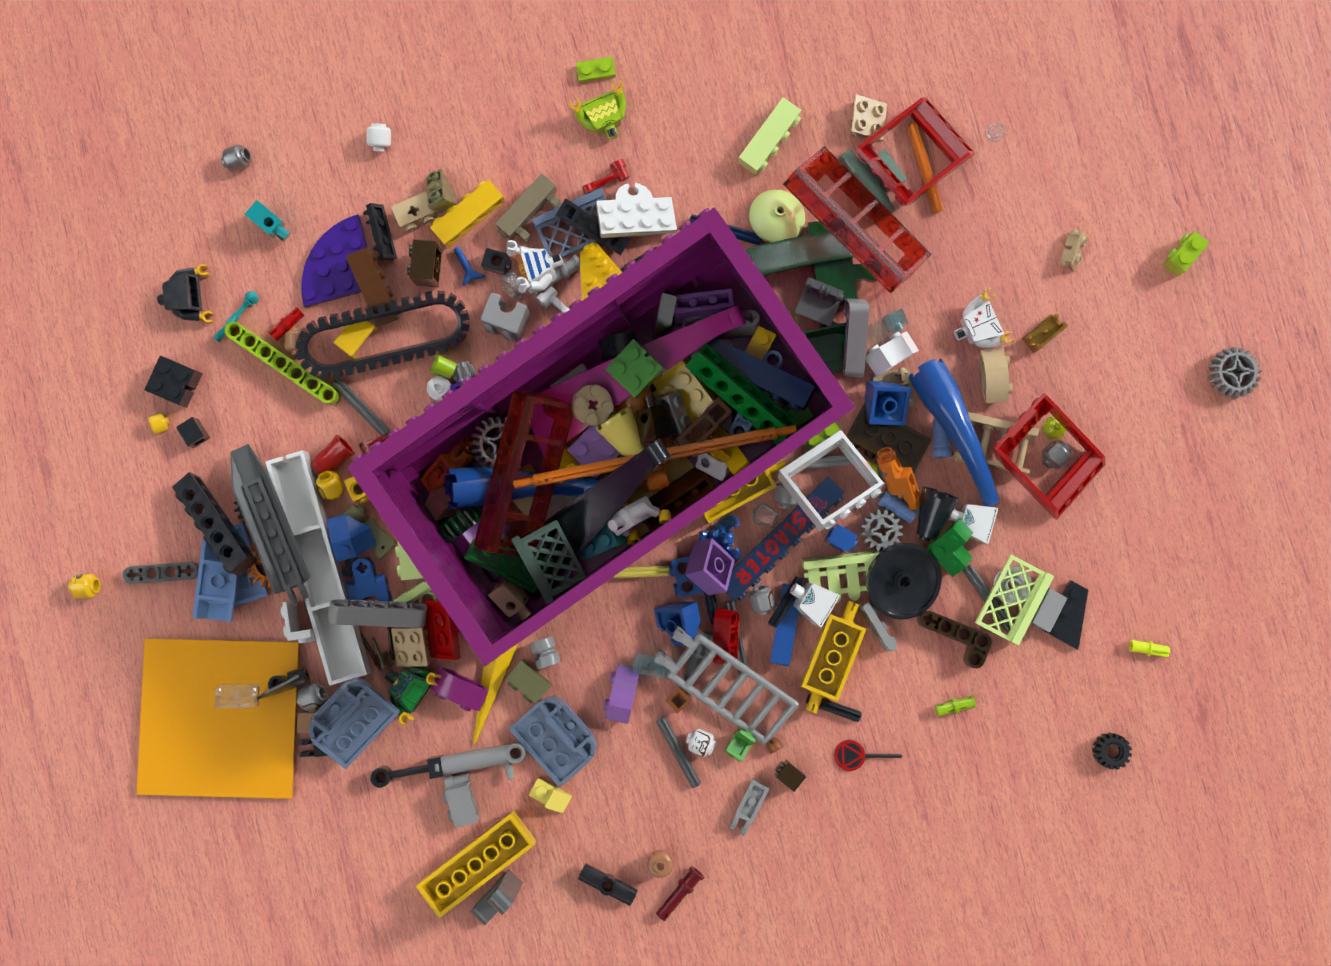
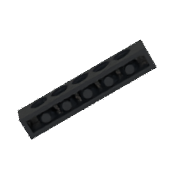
[172,472,257,576]

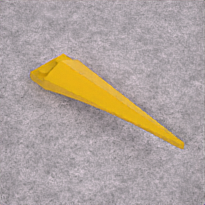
[473,643,519,745]

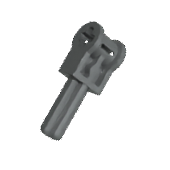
[683,628,713,684]

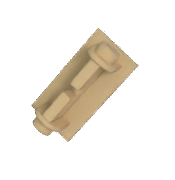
[1060,229,1087,271]

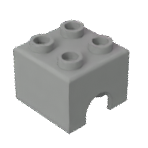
[481,293,531,342]

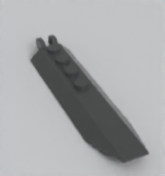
[231,444,311,604]

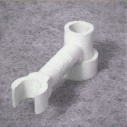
[536,286,570,314]

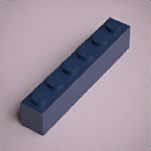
[698,338,815,412]

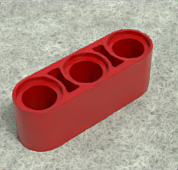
[713,608,739,665]

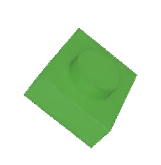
[724,729,756,762]

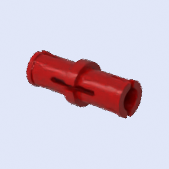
[268,307,305,341]

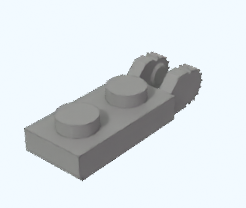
[858,602,898,651]
[729,779,770,836]

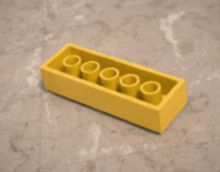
[416,810,536,918]

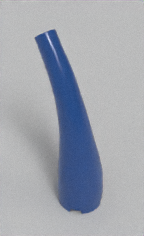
[908,358,1000,506]
[444,467,602,509]

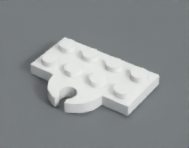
[596,183,677,238]

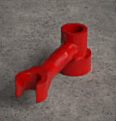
[582,159,630,195]

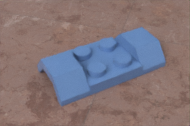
[192,540,239,622]

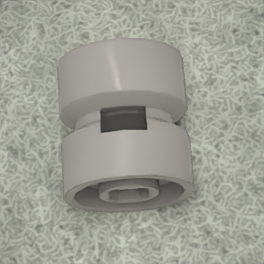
[529,636,561,670]

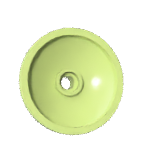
[749,190,805,243]

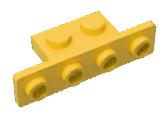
[704,423,750,475]

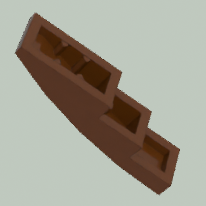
[675,395,734,445]

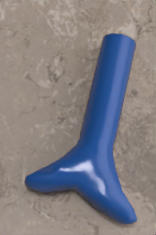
[453,247,485,286]

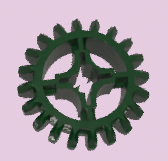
[438,506,488,543]

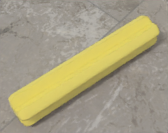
[613,566,670,578]

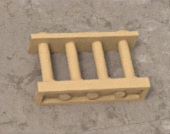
[951,412,1039,475]

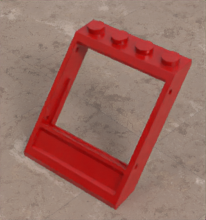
[856,98,975,206]
[993,393,1106,520]

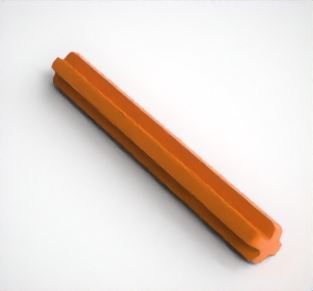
[907,123,944,213]

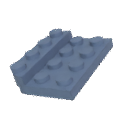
[309,677,400,769]
[509,695,598,788]

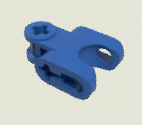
[347,558,393,602]

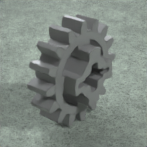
[860,510,903,551]

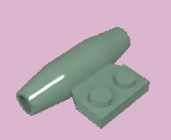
[838,149,907,219]

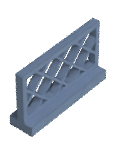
[532,188,606,258]

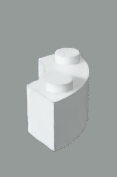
[865,331,919,377]

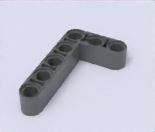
[470,869,523,926]

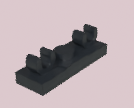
[363,203,397,261]

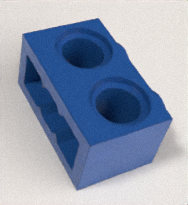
[823,524,858,553]
[668,556,703,598]

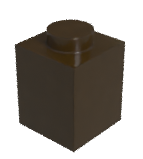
[774,759,806,792]

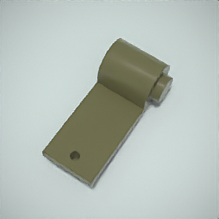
[343,503,396,560]

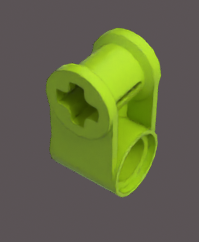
[429,355,457,379]

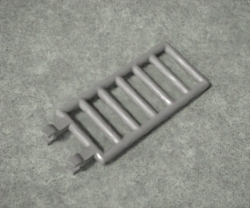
[654,626,799,745]

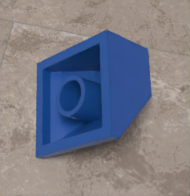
[864,381,911,425]

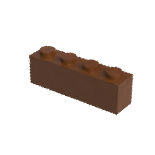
[346,247,401,328]
[643,466,716,532]

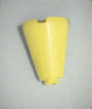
[595,406,646,457]

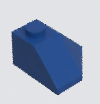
[327,514,377,562]
[654,601,701,646]

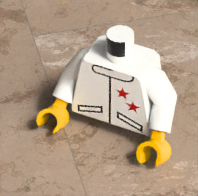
[954,288,1015,349]
[608,496,671,545]

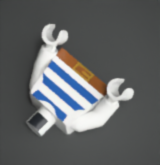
[506,240,564,294]

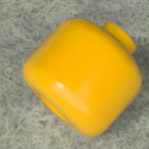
[148,413,170,434]

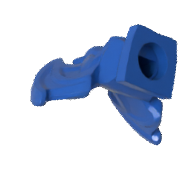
[699,515,741,562]

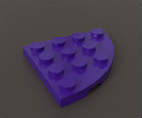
[301,214,368,308]

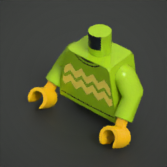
[568,79,626,140]

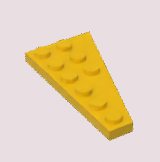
[580,242,622,300]

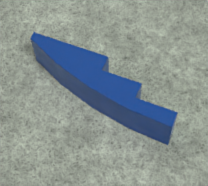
[770,584,799,667]

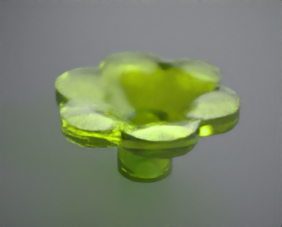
[1042,417,1066,439]

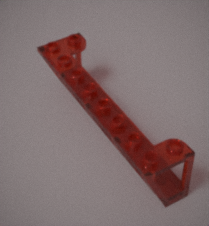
[783,146,932,294]
[474,390,573,557]

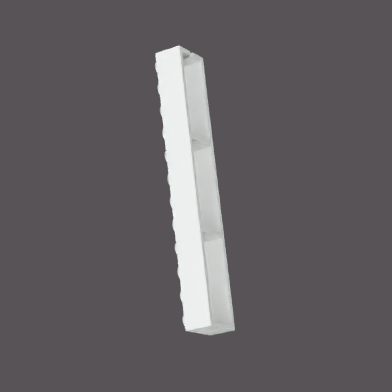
[266,450,372,686]

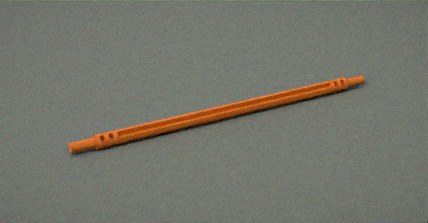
[513,425,797,489]

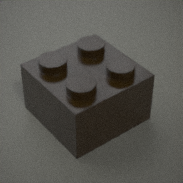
[407,239,442,288]

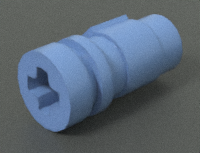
[932,419,952,459]
[876,488,918,523]

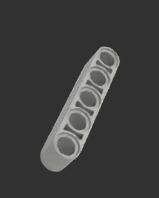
[328,599,427,628]

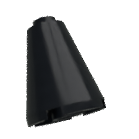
[916,486,959,542]

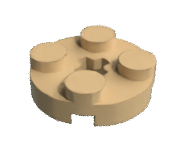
[571,385,614,426]

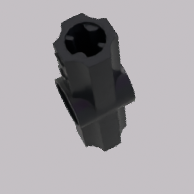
[578,863,638,906]

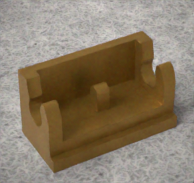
[1022,314,1068,353]

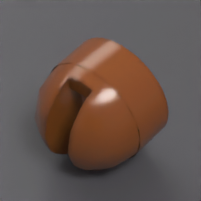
[766,738,783,754]

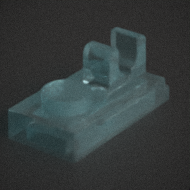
[632,653,669,680]

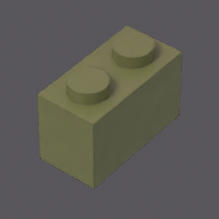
[506,660,552,703]

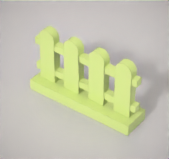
[801,550,880,603]

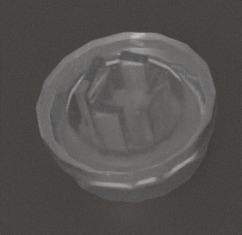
[499,271,528,301]

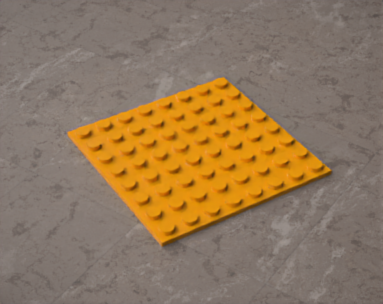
[136,638,299,799]

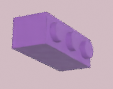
[674,289,734,324]

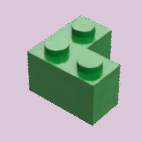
[926,519,973,577]

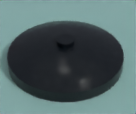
[866,543,942,620]

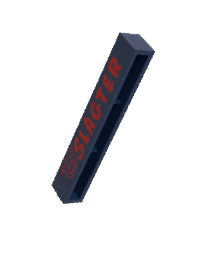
[725,476,844,601]

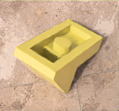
[529,777,572,813]

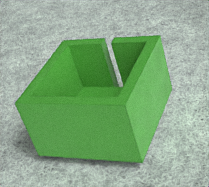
[605,339,666,398]

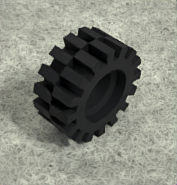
[1092,733,1132,770]

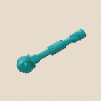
[213,291,259,342]

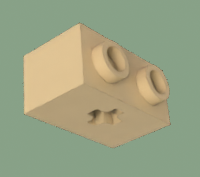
[391,191,438,232]

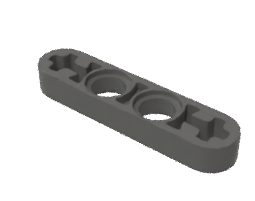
[123,562,199,584]

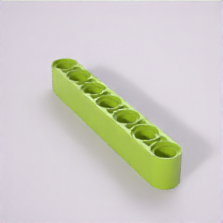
[225,322,340,405]

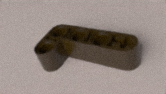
[917,611,992,669]

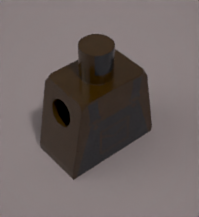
[635,394,679,444]

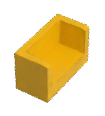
[333,321,379,359]

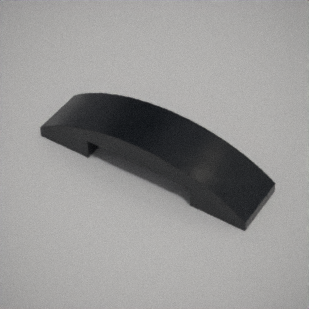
[556,198,630,256]

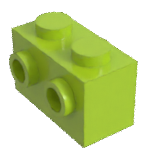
[1163,231,1209,277]

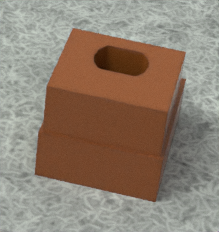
[666,687,692,714]

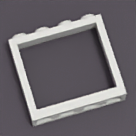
[777,430,884,531]

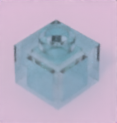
[882,309,908,333]

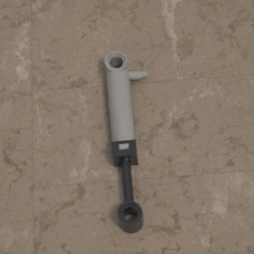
[370,742,527,788]

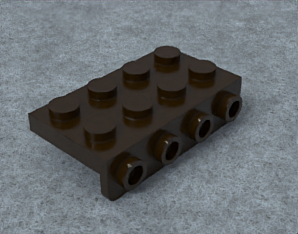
[846,403,932,474]

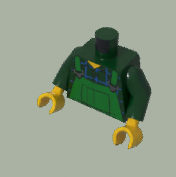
[384,666,441,726]

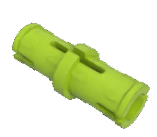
[935,695,976,717]

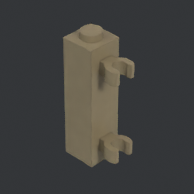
[496,173,561,243]

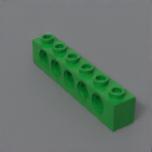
[685,342,798,445]

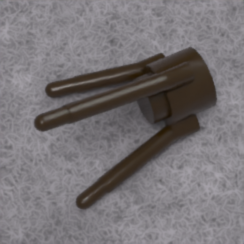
[360,627,396,670]

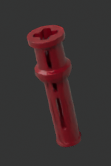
[656,866,704,921]

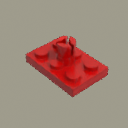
[424,599,461,660]

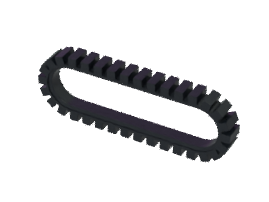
[295,290,470,379]

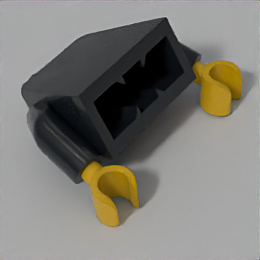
[157,264,214,323]

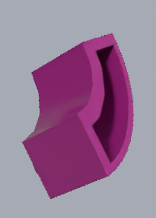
[430,667,489,712]

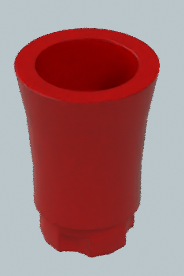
[310,435,355,474]

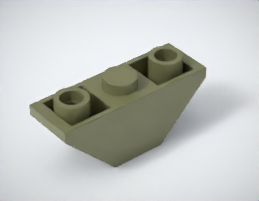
[425,169,456,214]

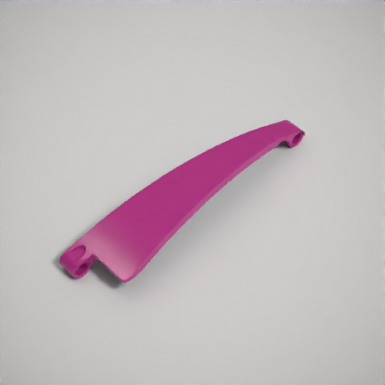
[507,305,746,456]

